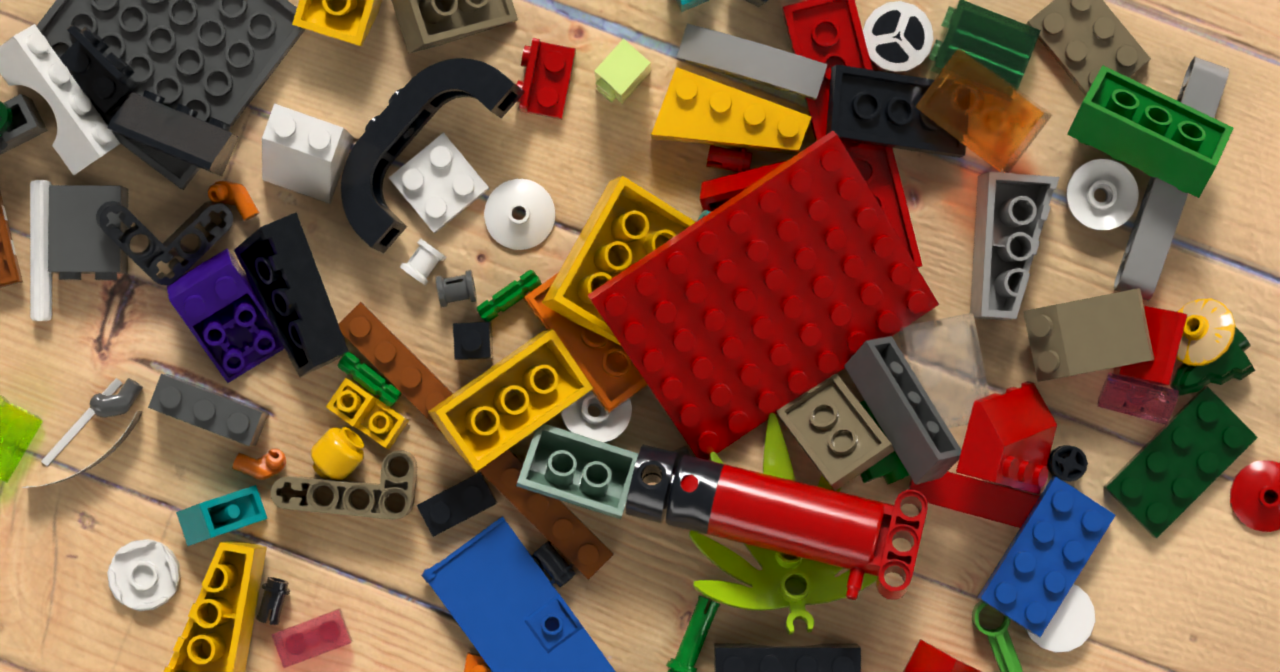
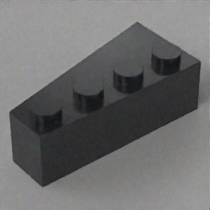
[234,213,348,377]

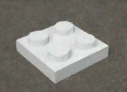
[389,132,490,233]

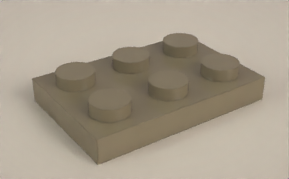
[1026,0,1151,96]
[776,373,895,491]

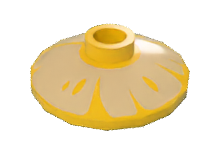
[1176,298,1236,366]

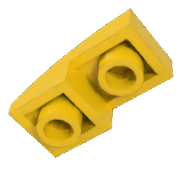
[326,377,409,450]

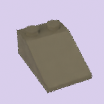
[391,0,518,54]
[1023,288,1154,382]

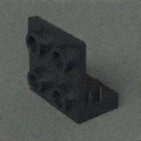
[60,25,138,115]

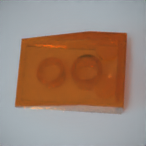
[915,48,1052,173]

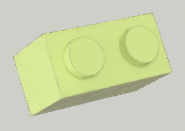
[594,38,651,104]

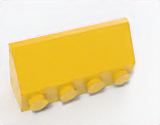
[428,329,593,472]

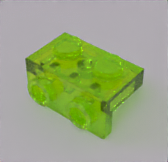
[0,395,43,483]

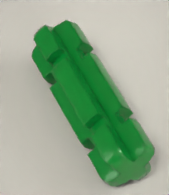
[476,270,542,322]
[337,352,402,407]

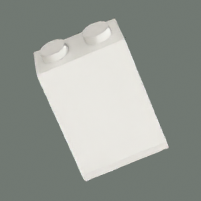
[262,103,354,204]

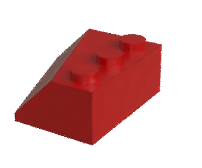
[956,381,1057,494]

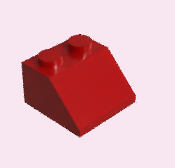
[1113,306,1188,386]

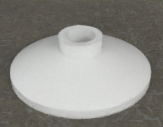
[1066,159,1139,230]
[484,179,555,250]
[561,391,632,443]

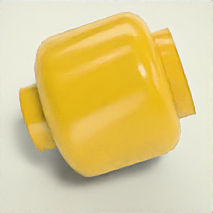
[311,427,364,480]

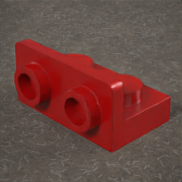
[517,38,576,120]

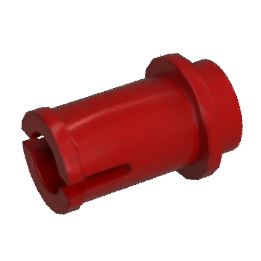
[706,145,753,173]

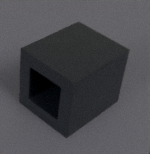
[453,322,493,360]

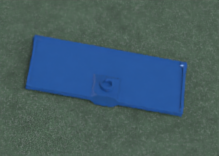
[421,516,616,672]

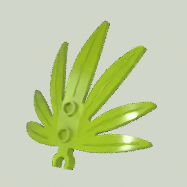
[689,413,877,635]

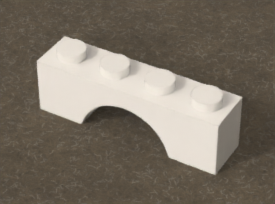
[0,24,120,175]

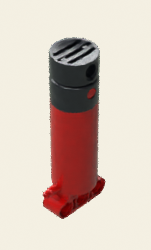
[626,444,928,600]

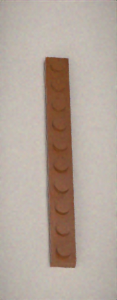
[339,302,614,580]

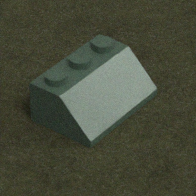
[516,424,638,520]

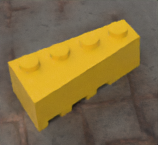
[651,67,812,155]
[163,540,267,672]

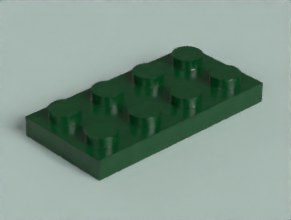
[1103,386,1258,538]

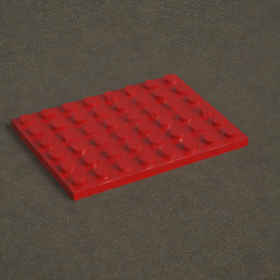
[588,131,939,460]

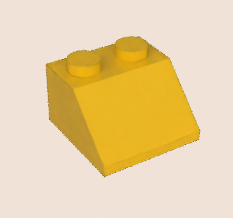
[292,0,382,46]

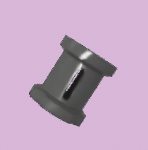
[436,270,477,307]

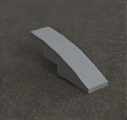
[676,24,828,100]

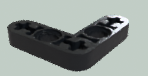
[96,201,233,286]

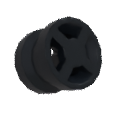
[1047,445,1088,482]

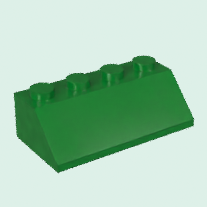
[1067,65,1234,198]

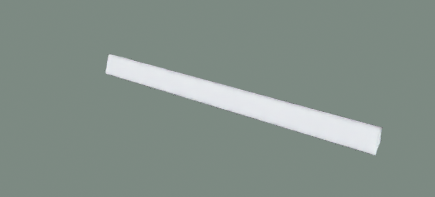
[41,378,122,466]

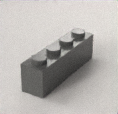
[844,336,961,484]

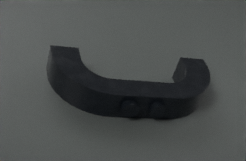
[341,58,525,253]

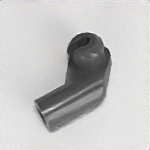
[90,378,143,418]

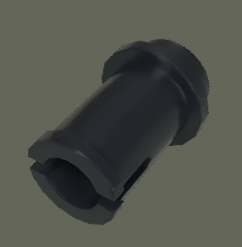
[531,541,576,588]
[256,577,290,625]

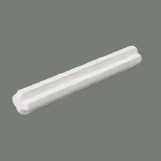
[30,180,52,321]

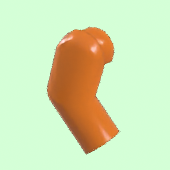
[208,180,259,221]
[232,448,286,480]

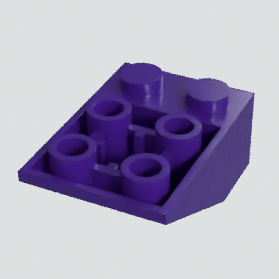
[166,248,285,383]

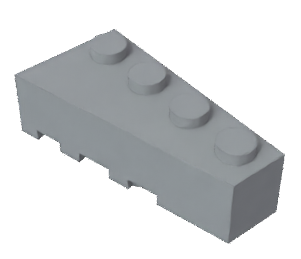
[970,172,1060,320]

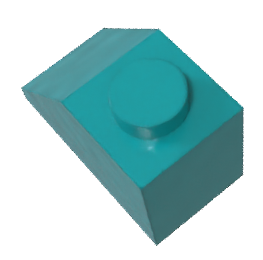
[176,485,268,546]

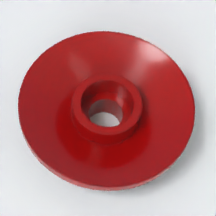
[1230,460,1280,532]

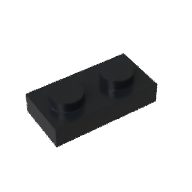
[417,472,497,537]

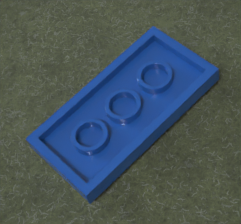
[977,476,1116,637]

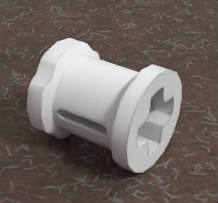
[400,238,446,286]

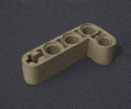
[270,450,418,519]

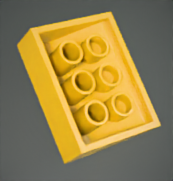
[542,175,695,345]

